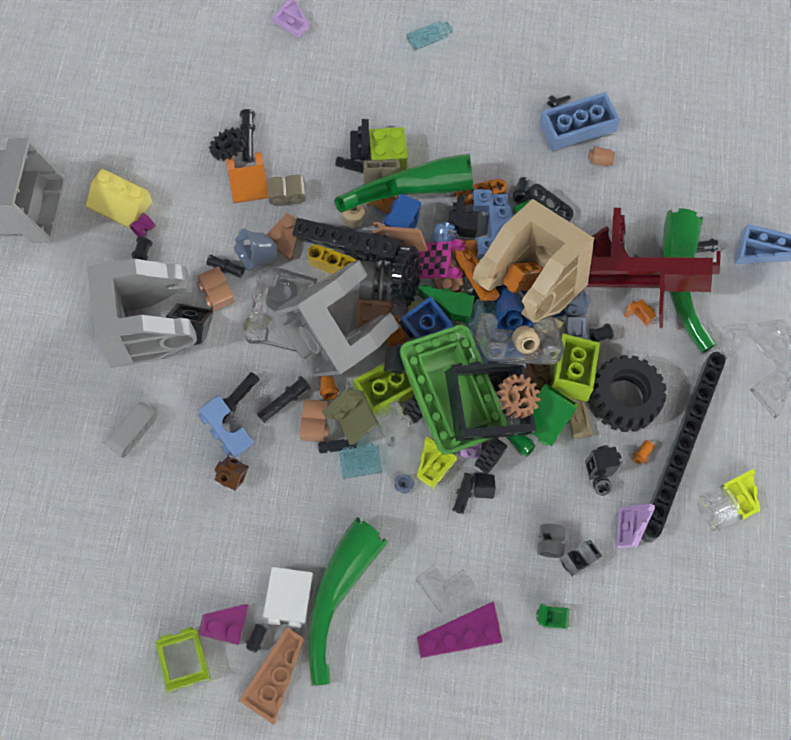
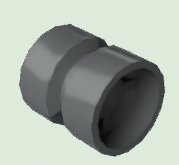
[537,524,566,558]

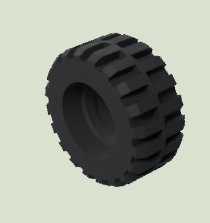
[589,355,667,432]

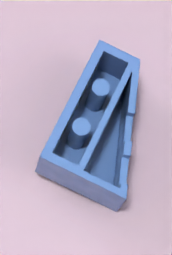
[734,224,791,264]

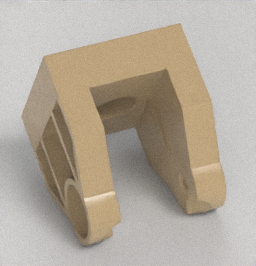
[473,199,594,323]

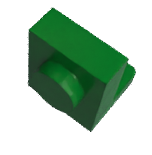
[536,604,570,630]

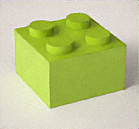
[369,127,408,169]

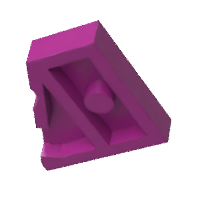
[198,604,248,645]

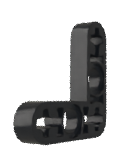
[527,184,574,222]

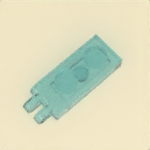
[407,21,453,51]

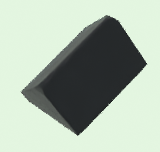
[474,474,496,499]

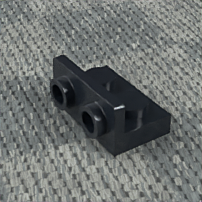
[350,119,369,160]

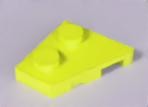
[417,436,457,489]

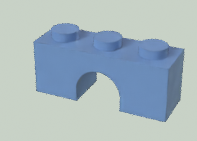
[197,395,254,457]

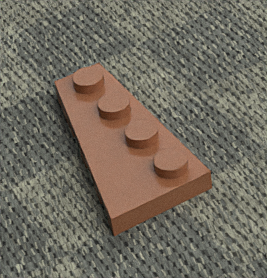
[238,627,304,725]

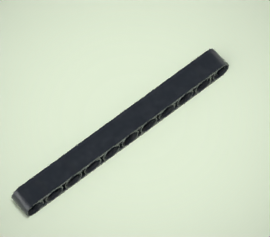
[641,352,726,543]

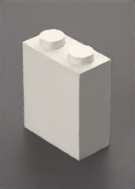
[263,567,313,628]

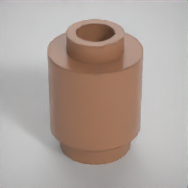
[588,146,615,167]

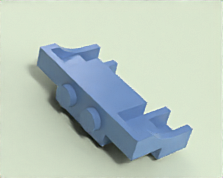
[472,190,514,260]

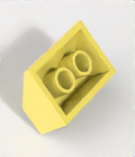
[86,168,152,228]

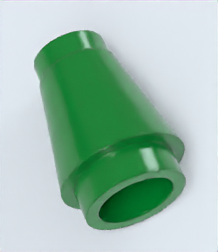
[506,435,536,457]

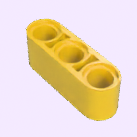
[307,244,356,274]

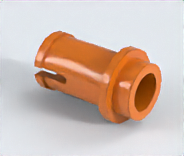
[632,440,655,465]

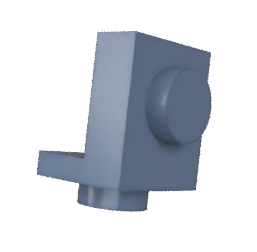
[564,289,591,317]
[566,317,589,340]

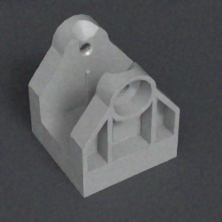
[87,259,197,368]
[272,260,399,377]

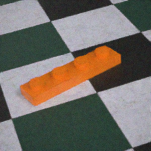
[452,243,500,301]

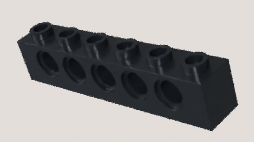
[292,218,404,263]

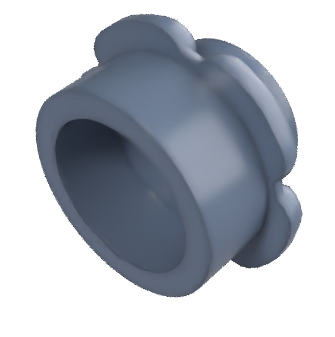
[394,475,414,494]

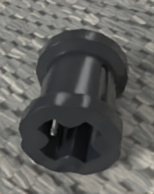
[589,323,614,342]

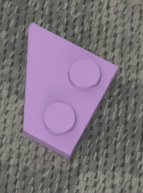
[272,0,310,38]
[616,504,655,548]

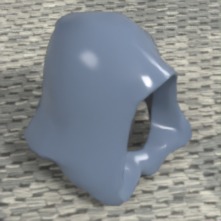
[234,228,277,271]

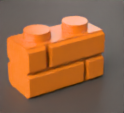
[502,262,543,293]

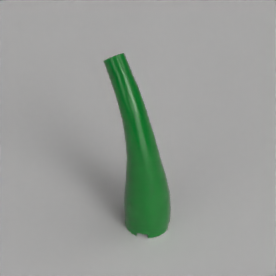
[334,153,474,213]
[663,208,716,353]
[309,517,388,686]

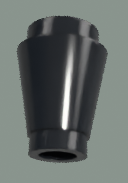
[512,177,530,204]

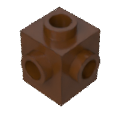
[214,456,249,491]

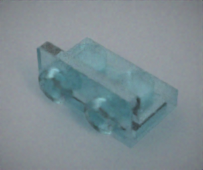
[339,444,382,479]

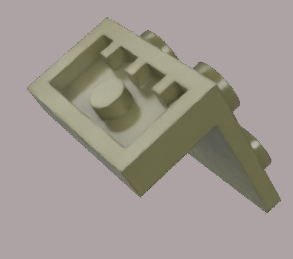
[322,389,378,445]

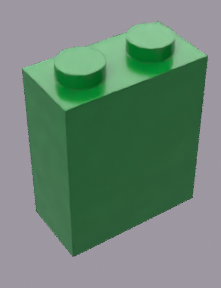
[519,383,579,447]

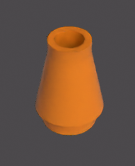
[320,375,339,400]

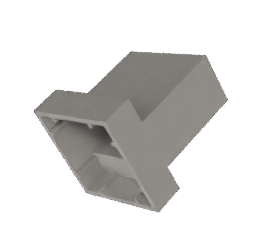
[0,138,66,243]

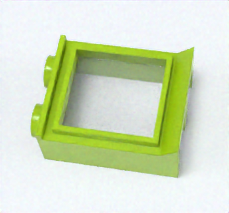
[155,627,211,694]

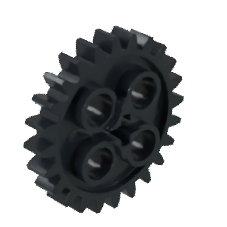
[390,246,422,307]

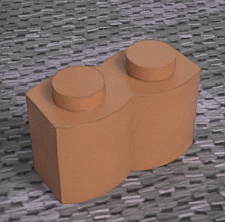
[197,266,235,311]
[300,399,330,442]

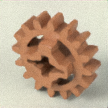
[497,374,540,418]

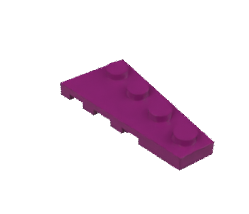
[417,601,503,659]

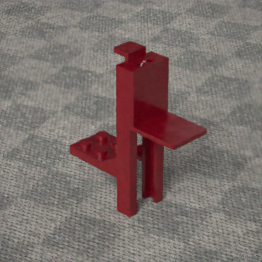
[586,208,721,328]

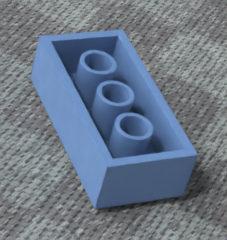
[539,92,620,151]

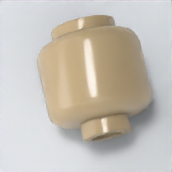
[342,205,365,228]
[512,326,540,354]

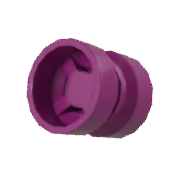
[129,213,156,237]

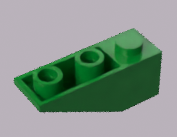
[418,285,475,324]

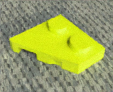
[720,469,760,521]

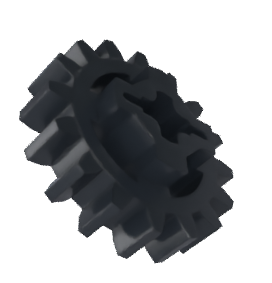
[209,127,247,161]

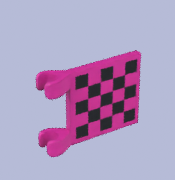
[418,239,466,279]

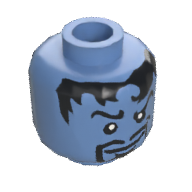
[431,221,458,242]

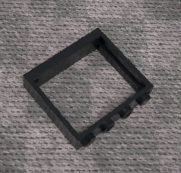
[445,359,537,442]

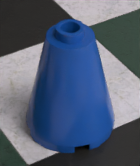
[496,284,533,336]

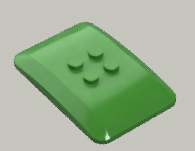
[400,325,508,455]

